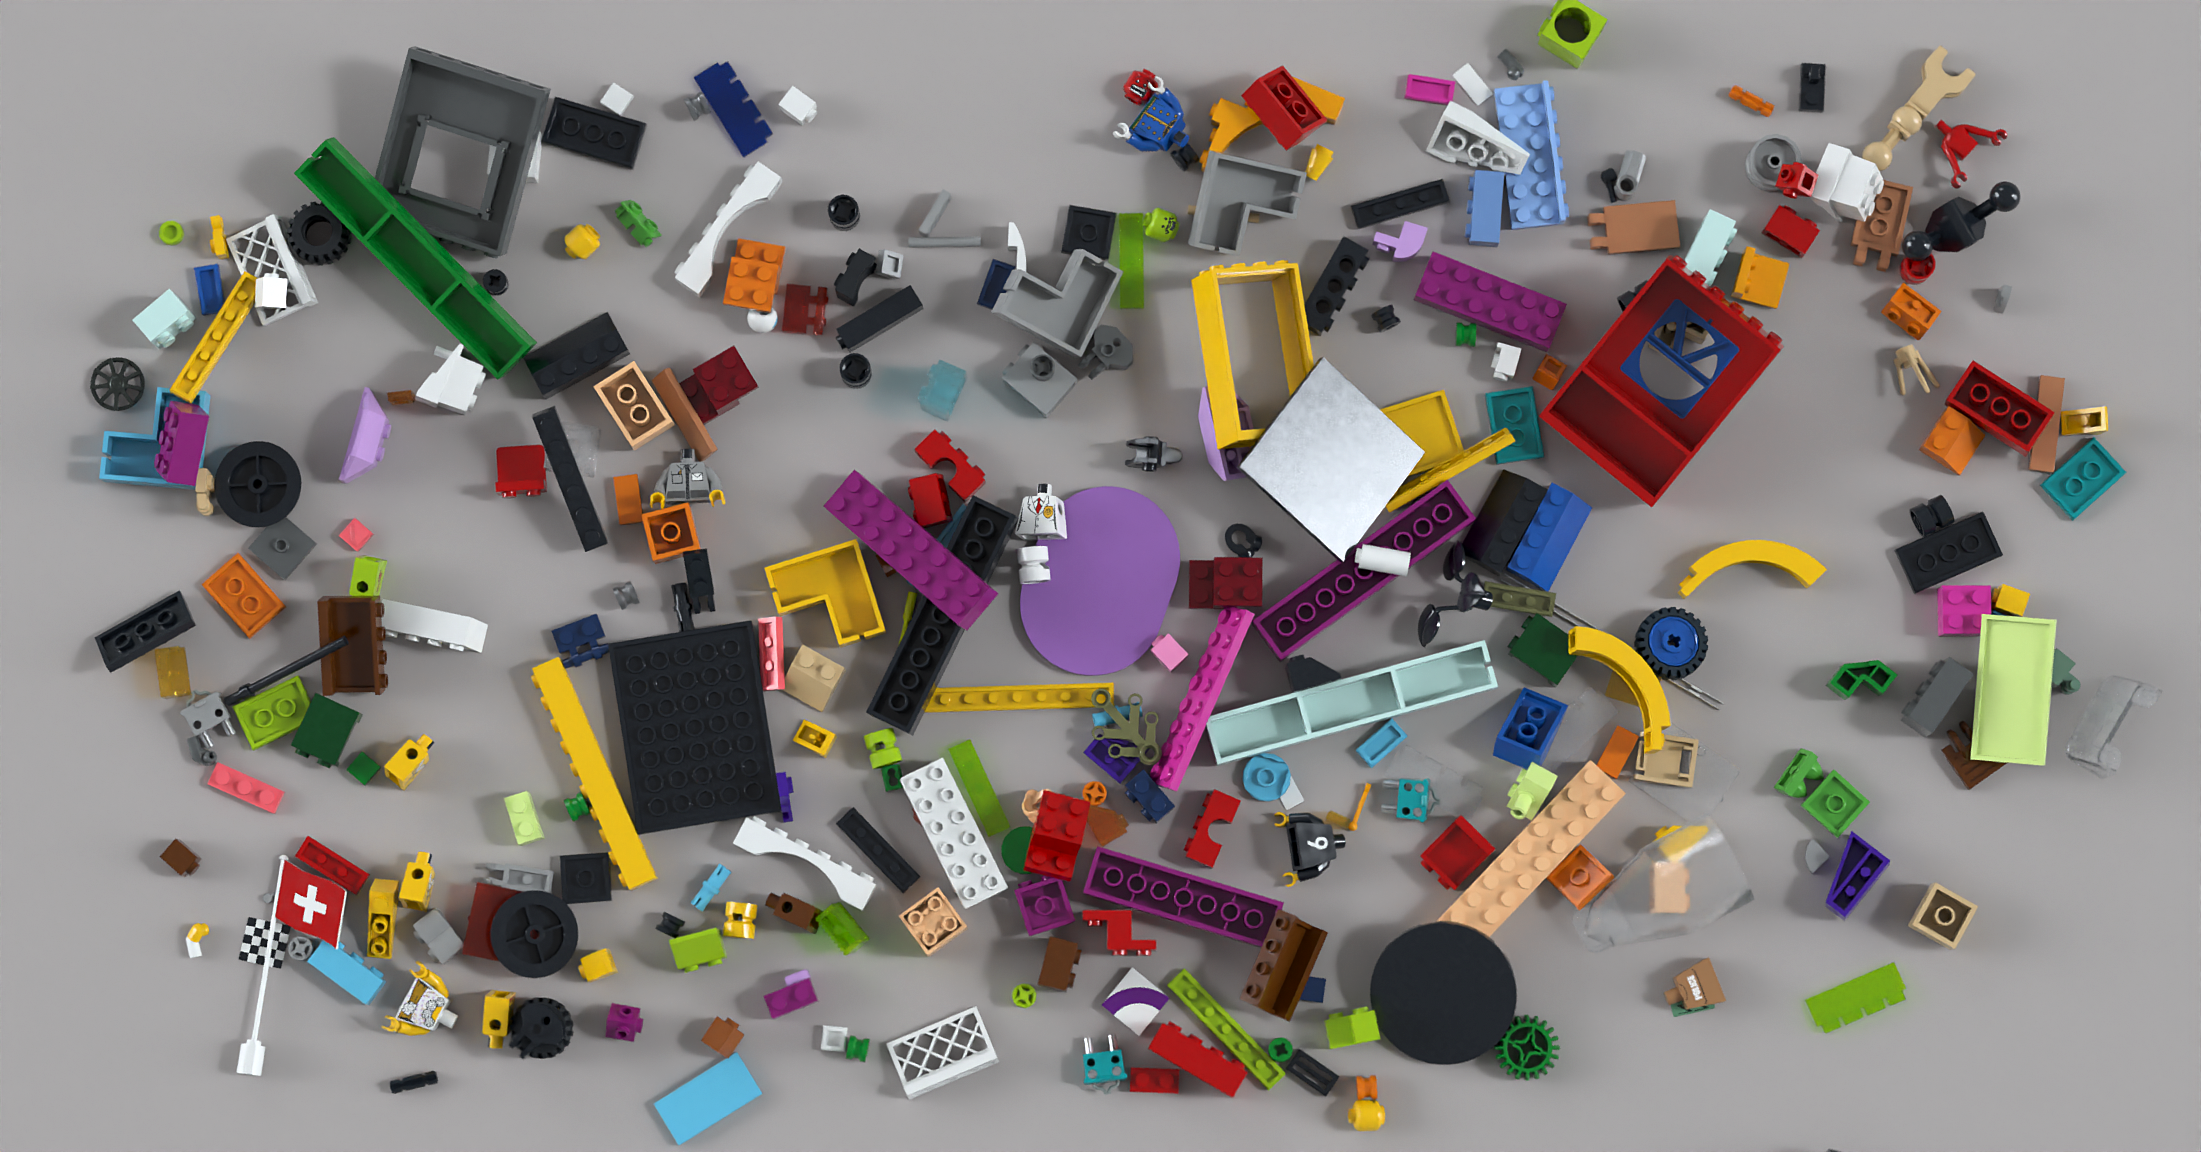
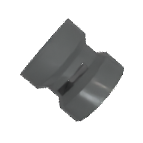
[1031,354,1055,382]

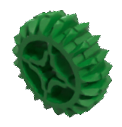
[1493,1015,1560,1081]

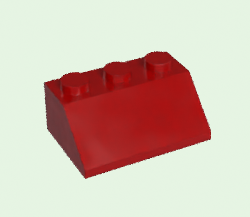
[1241,65,1327,151]

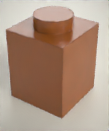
[701,1016,745,1059]

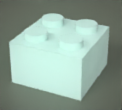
[133,289,196,349]

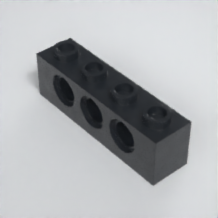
[1304,236,1370,336]

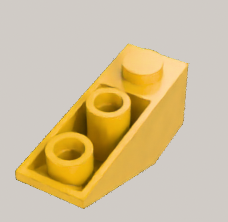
[367,879,399,959]

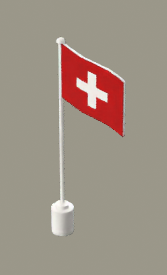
[236,855,347,1076]

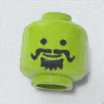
[1142,208,1180,242]

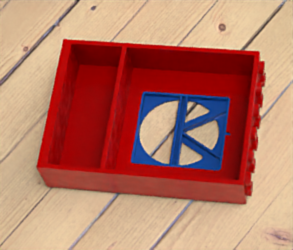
[1539,255,1784,507]

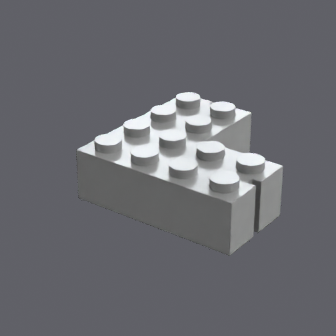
[1188,150,1307,256]
[991,249,1123,357]

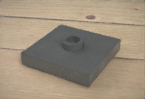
[248,517,317,580]

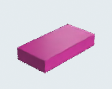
[1404,74,1456,106]

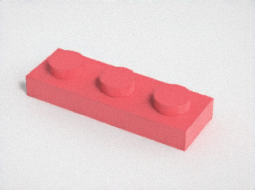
[758,617,785,691]
[208,762,285,814]

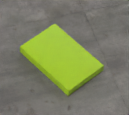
[232,675,311,751]

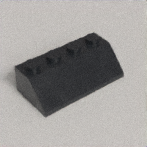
[523,312,630,399]
[1462,470,1548,576]

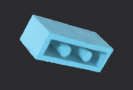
[307,940,387,1005]

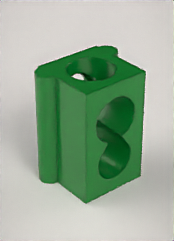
[881,764,903,792]

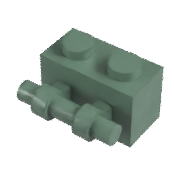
[2051,648,2081,695]

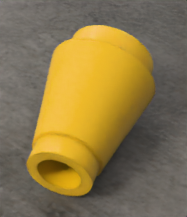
[1306,144,1334,181]

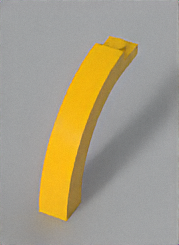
[1677,540,1827,599]
[1568,626,1670,754]

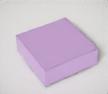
[784,969,811,986]

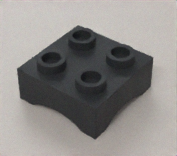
[834,248,877,307]

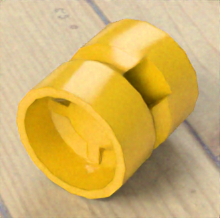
[723,902,758,939]

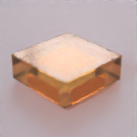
[387,390,415,405]

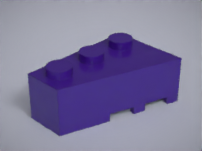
[1825,831,1890,921]

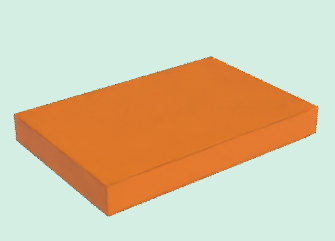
[201,553,286,639]

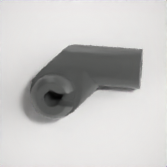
[1497,49,1524,81]
[187,736,217,766]

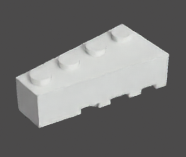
[381,599,488,653]

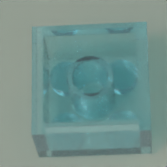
[918,359,967,422]

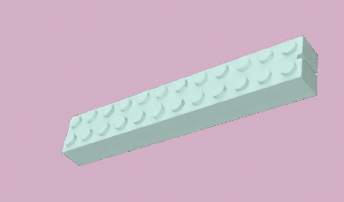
[1206,640,1498,766]

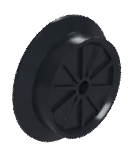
[214,441,302,528]
[490,890,578,978]

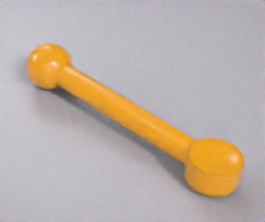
[1348,783,1371,831]

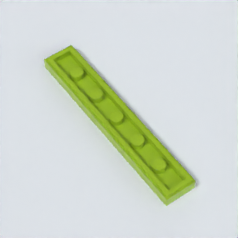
[1167,968,1286,1091]

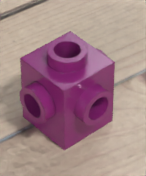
[605,1003,644,1042]

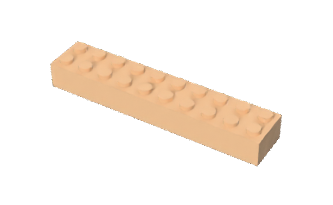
[1437,760,1626,937]

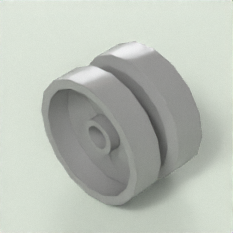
[1745,134,1802,192]

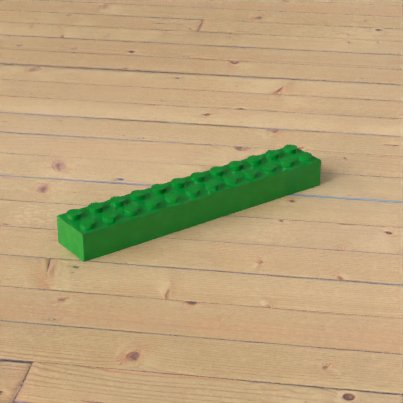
[294,137,537,380]

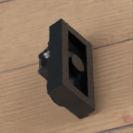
[1799,63,1826,113]

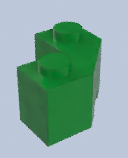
[1825,660,1897,700]

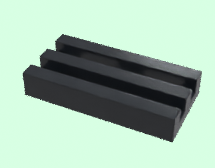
[1286,1049,1340,1097]

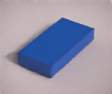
[194,264,225,316]

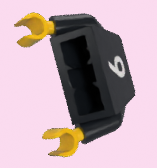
[1274,812,1346,887]

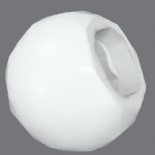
[747,307,778,333]

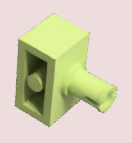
[1507,762,1557,820]

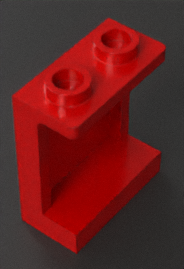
[1420,815,1495,890]

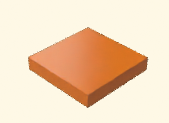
[1546,844,1615,911]

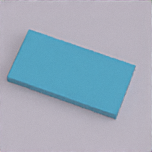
[654,1052,763,1146]

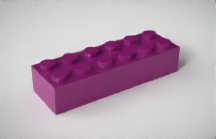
[1414,252,1567,352]

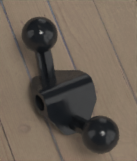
[1902,181,2021,261]

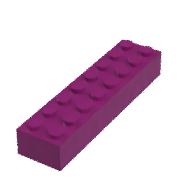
[823,469,999,630]
[1083,846,1284,948]

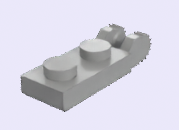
[483,863,554,893]

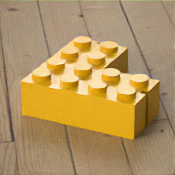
[764,539,887,648]

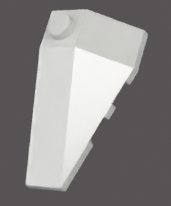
[1426,101,1530,175]

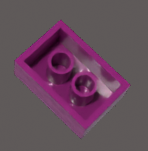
[154,401,209,486]

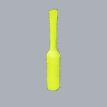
[898,591,917,646]

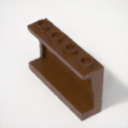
[317,596,389,696]
[1239,909,1328,1022]

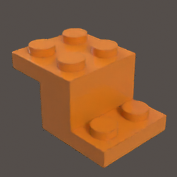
[723,238,786,313]

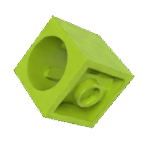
[1537,0,1608,69]

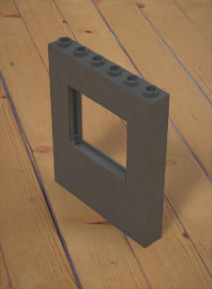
[375,46,551,258]

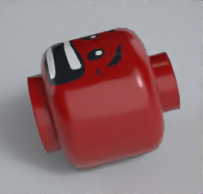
[1123,69,1159,106]

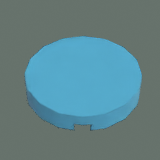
[1242,753,1291,802]

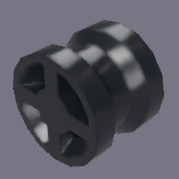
[1170,143,1200,172]
[483,269,509,296]
[1371,304,1401,333]
[656,912,686,938]

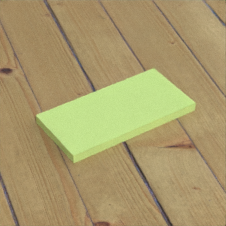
[1971,614,2057,766]

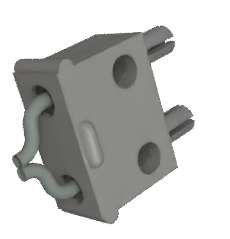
[180,689,236,749]

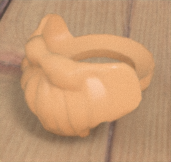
[1021,789,1052,823]

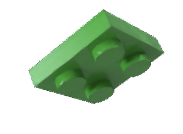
[1801,769,1870,838]

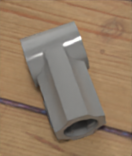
[1614,150,1647,201]

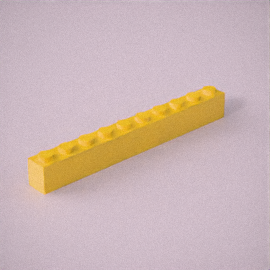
[531,657,658,891]

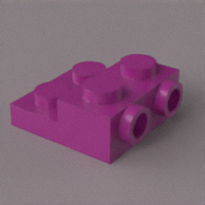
[1014,876,1075,937]

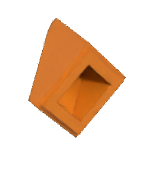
[1532,353,1567,390]

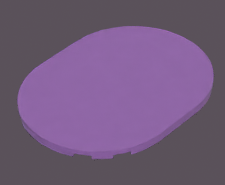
[1020,486,1180,676]

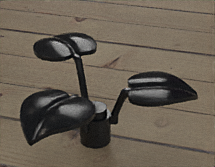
[1418,540,1493,648]

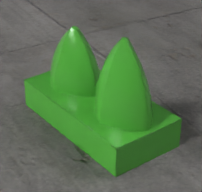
[1774,748,1824,798]

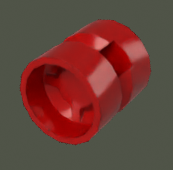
[1899,254,1936,285]

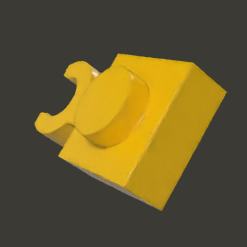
[210,215,230,260]

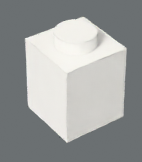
[778,86,817,126]
[255,273,287,309]

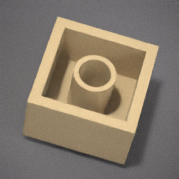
[1908,882,1978,950]

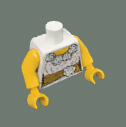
[382,961,458,1036]

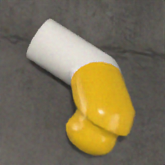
[186,923,209,958]

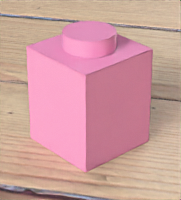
[1151,633,1188,673]

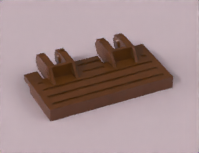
[1941,720,2007,790]

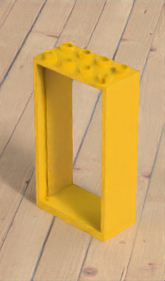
[1191,260,1314,450]

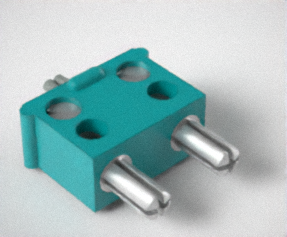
[1381,778,1440,822]
[1083,1034,1127,1095]

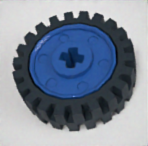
[1634,607,1708,681]

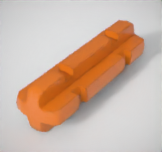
[1729,85,1774,117]

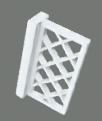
[226,214,318,326]
[886,1006,999,1100]

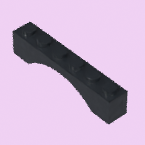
[532,406,608,552]

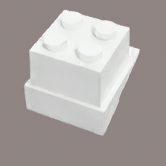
[1809,143,1884,222]
[415,344,486,415]

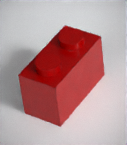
[1761,205,1820,258]
[908,473,953,528]

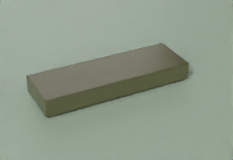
[1484,581,1556,617]

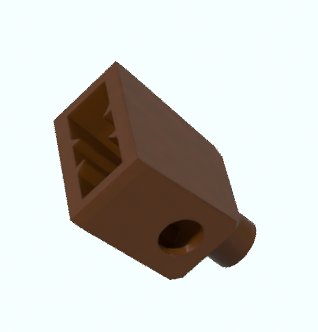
[765,893,826,935]

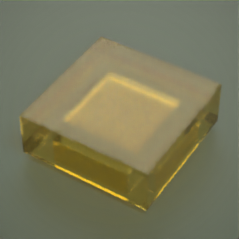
[1325,811,1351,830]

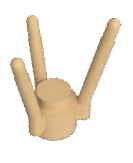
[1893,344,1940,395]

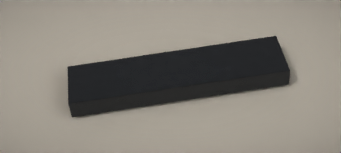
[1351,179,1450,230]
[836,807,921,894]

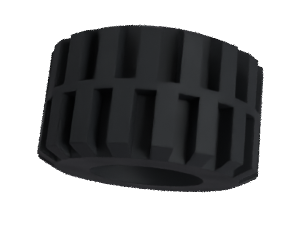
[287,201,351,266]
[510,997,574,1059]

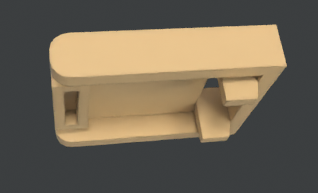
[1634,731,1699,788]

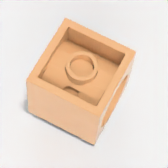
[899,887,968,957]

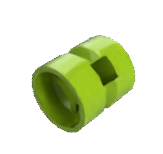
[863,728,903,769]

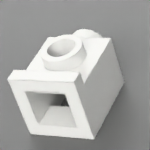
[1491,342,1521,381]

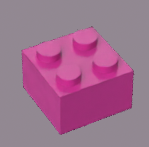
[1937,585,1991,636]

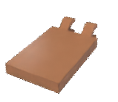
[1850,180,1913,272]
[1587,200,1680,255]

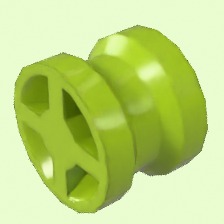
[1012,983,1036,1008]

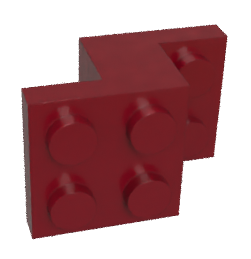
[679,346,759,425]
[1189,557,1263,609]

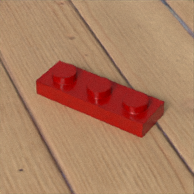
[295,836,370,895]

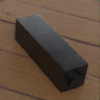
[835,285,924,353]

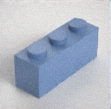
[1465,170,1504,247]

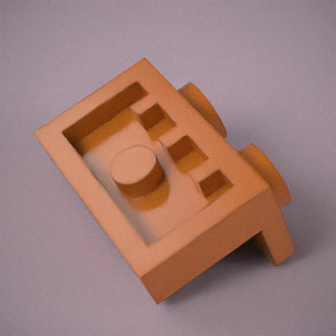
[1881,283,1942,340]

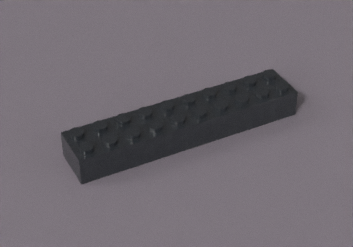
[866,495,1019,736]

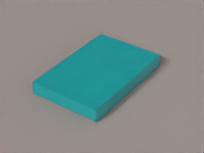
[1485,386,1544,465]
[2040,437,2127,521]

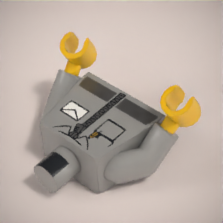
[650,449,726,509]

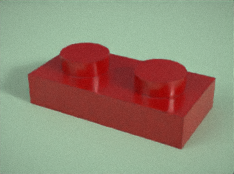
[1130,1067,1180,1094]

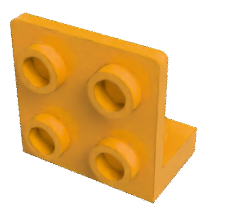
[1730,246,1789,309]

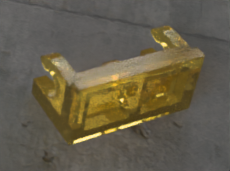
[154,646,191,699]

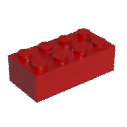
[1944,360,2055,457]
[1148,1021,1248,1098]

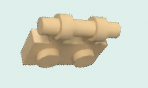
[196,468,215,516]

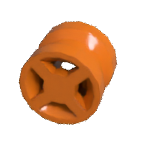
[1083,781,1107,806]
[1356,1075,1377,1100]

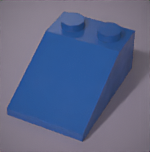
[1493,687,1568,769]

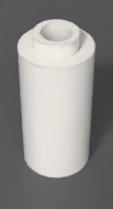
[1355,544,1411,576]

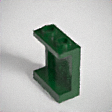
[1507,613,1578,687]
[291,693,363,769]

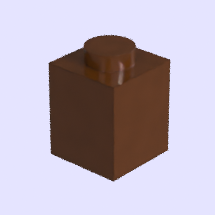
[159,838,201,877]

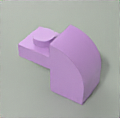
[1372,221,1428,262]

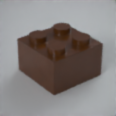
[1038,936,1082,992]

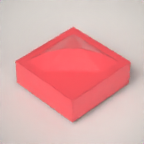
[339,518,374,552]

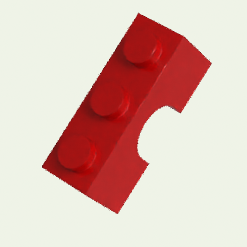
[914,429,986,503]
[1183,789,1241,869]

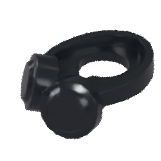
[1225,524,1262,558]

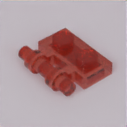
[782,284,829,335]

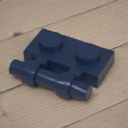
[551,614,609,669]

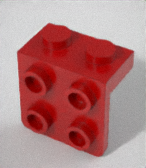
[495,444,547,498]

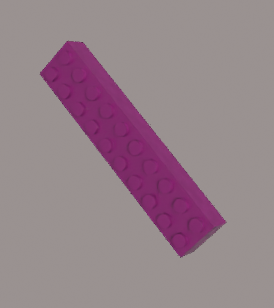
[1252,480,1476,662]

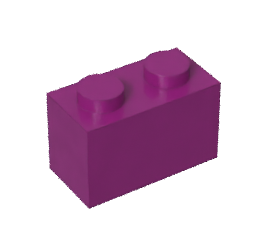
[763,978,819,1019]

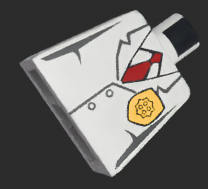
[1015,484,1067,540]

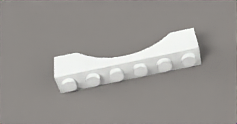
[675,162,783,298]
[733,816,877,911]

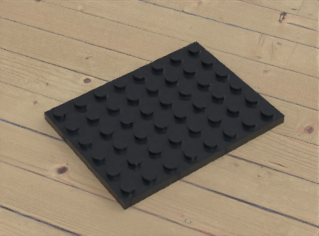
[608,620,782,835]

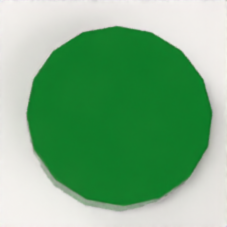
[1001,826,1032,875]

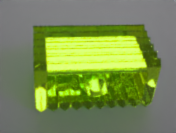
[816,902,870,955]

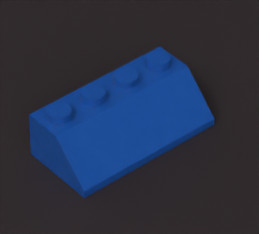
[1505,482,1592,592]

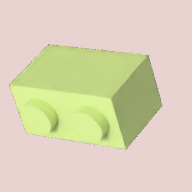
[504,791,545,846]

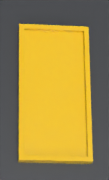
[1380,389,1464,477]

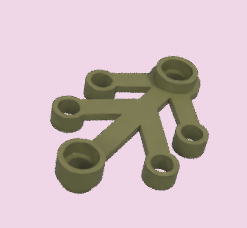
[1091,689,1162,765]

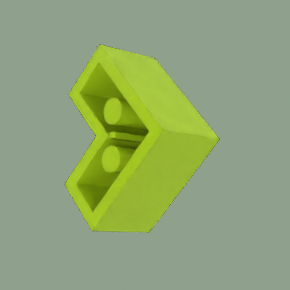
[1324,1007,1380,1049]

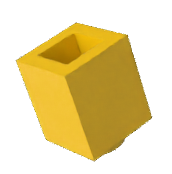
[1991,584,2030,617]

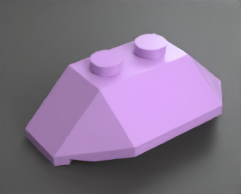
[1198,386,1254,481]
[339,387,391,484]

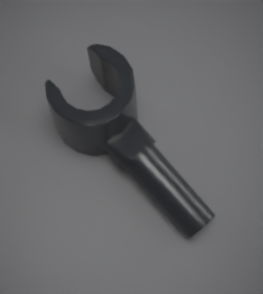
[1601,168,1617,203]

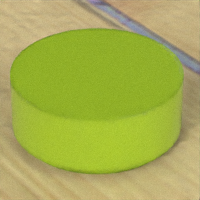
[159,221,184,246]

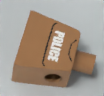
[1664,957,1726,1010]

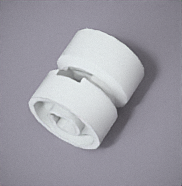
[1017,546,1051,584]

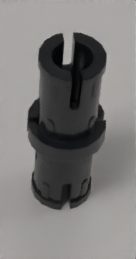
[671,583,695,632]

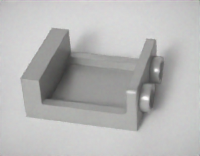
[1002,342,1078,419]

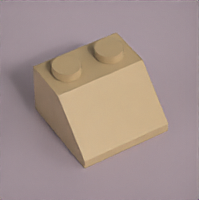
[783,644,846,712]

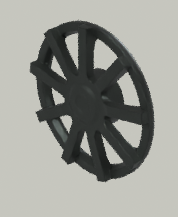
[90,357,145,411]

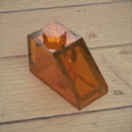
[1087,804,1129,848]

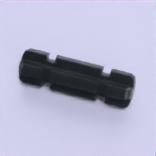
[390,1071,438,1094]

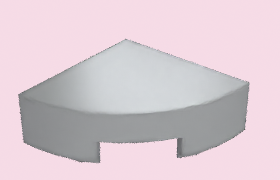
[1994,285,2012,314]
[1805,839,1830,874]

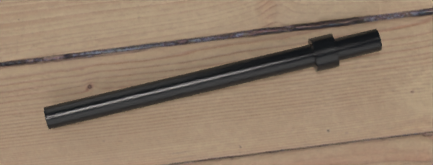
[224,636,349,706]

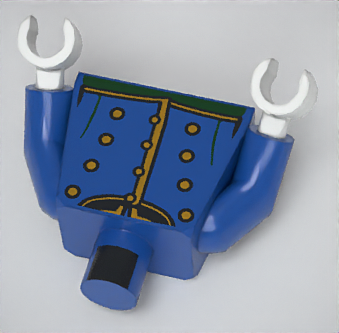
[1113,76,1189,152]

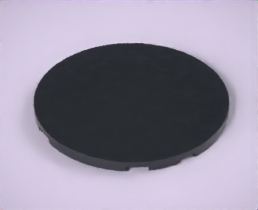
[1370,921,1517,1065]

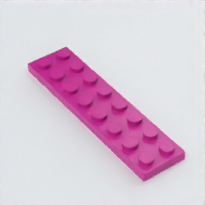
[1150,607,1254,792]

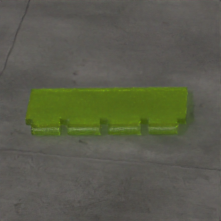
[1805,962,1906,1034]

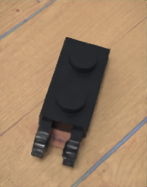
[683,548,716,614]

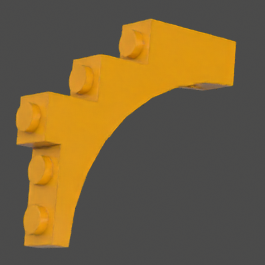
[1199,76,1345,172]

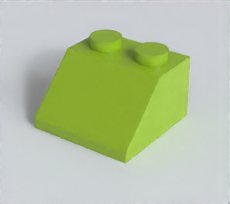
[669,928,727,973]

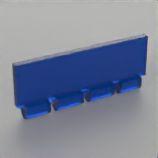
[694,62,773,158]

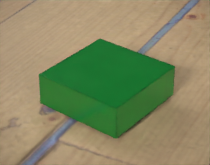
[346,752,381,786]

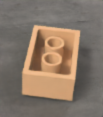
[593,361,675,451]

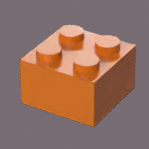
[641,502,701,564]

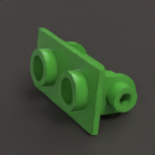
[615,200,662,247]

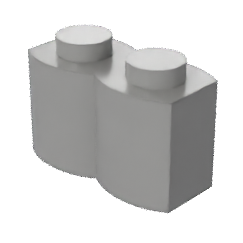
[413,908,468,965]

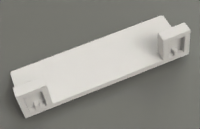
[900,758,1008,909]

